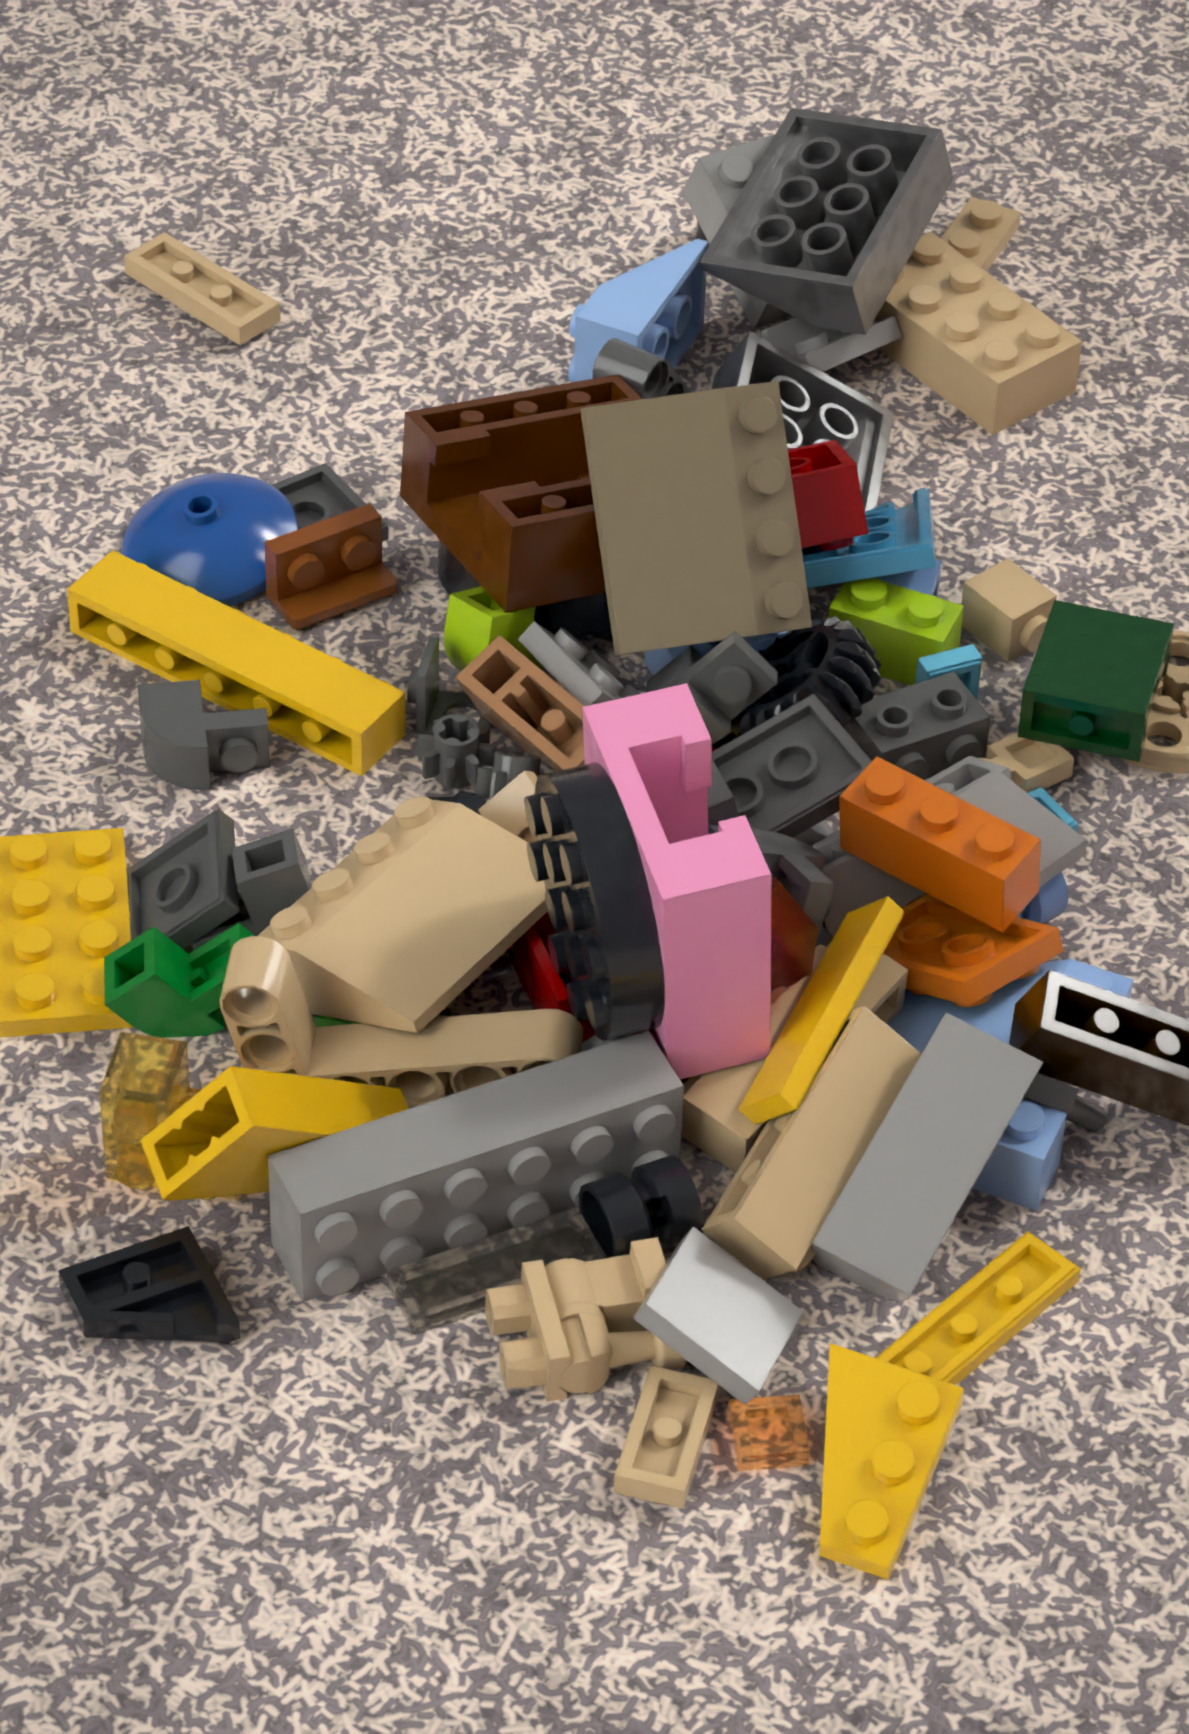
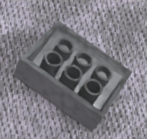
[700,108,954,335]
[712,331,894,511]

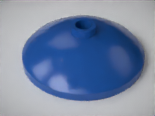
[122,473,298,607]

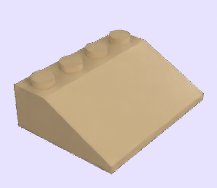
[258,796,548,1033]

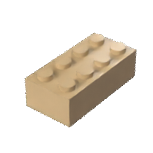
[874,231,1082,435]

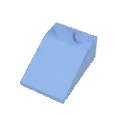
[568,239,708,382]

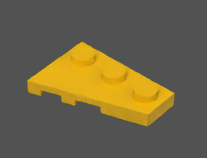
[820,1343,964,1580]

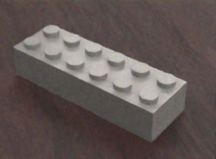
[268,1030,684,1302]

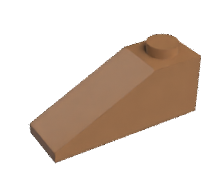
[455,635,585,771]

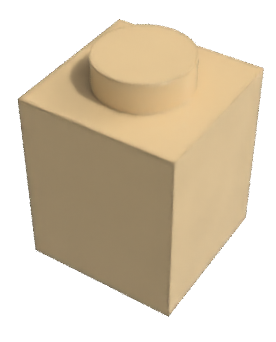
[961,558,1057,662]

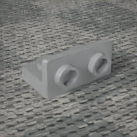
[761,316,903,372]

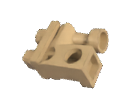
[485,1237,686,1402]

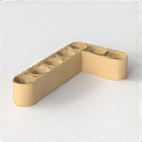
[220,936,583,1109]

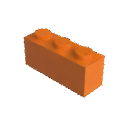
[839,757,1041,933]

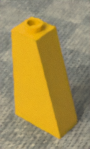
[140,1066,409,1201]

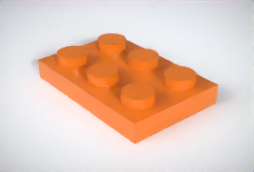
[883,894,1064,1007]

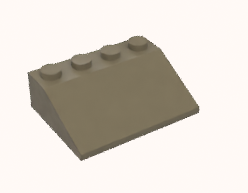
[580,381,812,655]

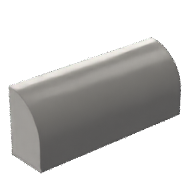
[812,1013,1043,1301]

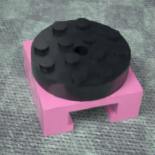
[524,683,771,1079]

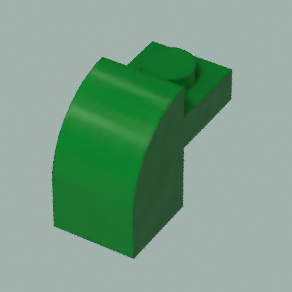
[104,923,255,1038]

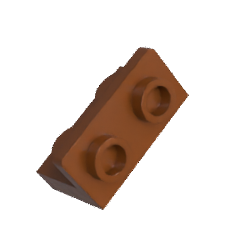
[264,503,398,629]

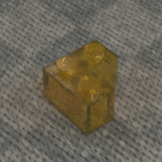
[99,1032,241,1200]

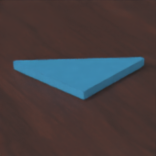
[802,488,936,588]

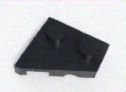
[58,1226,240,1342]

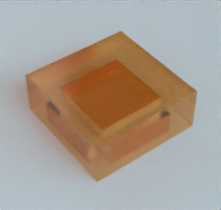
[728,1394,810,1471]

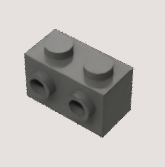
[845,672,991,780]

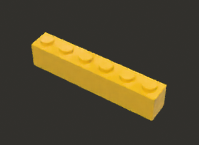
[67,550,406,776]

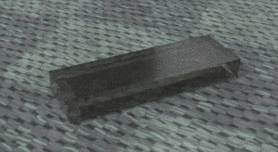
[387,1207,606,1335]

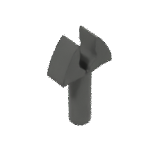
[1023,1074,1107,1132]

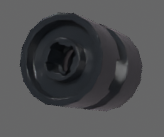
[578,1154,704,1259]

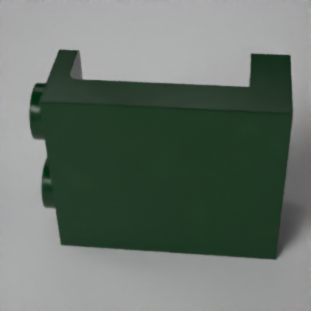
[1018,600,1174,762]

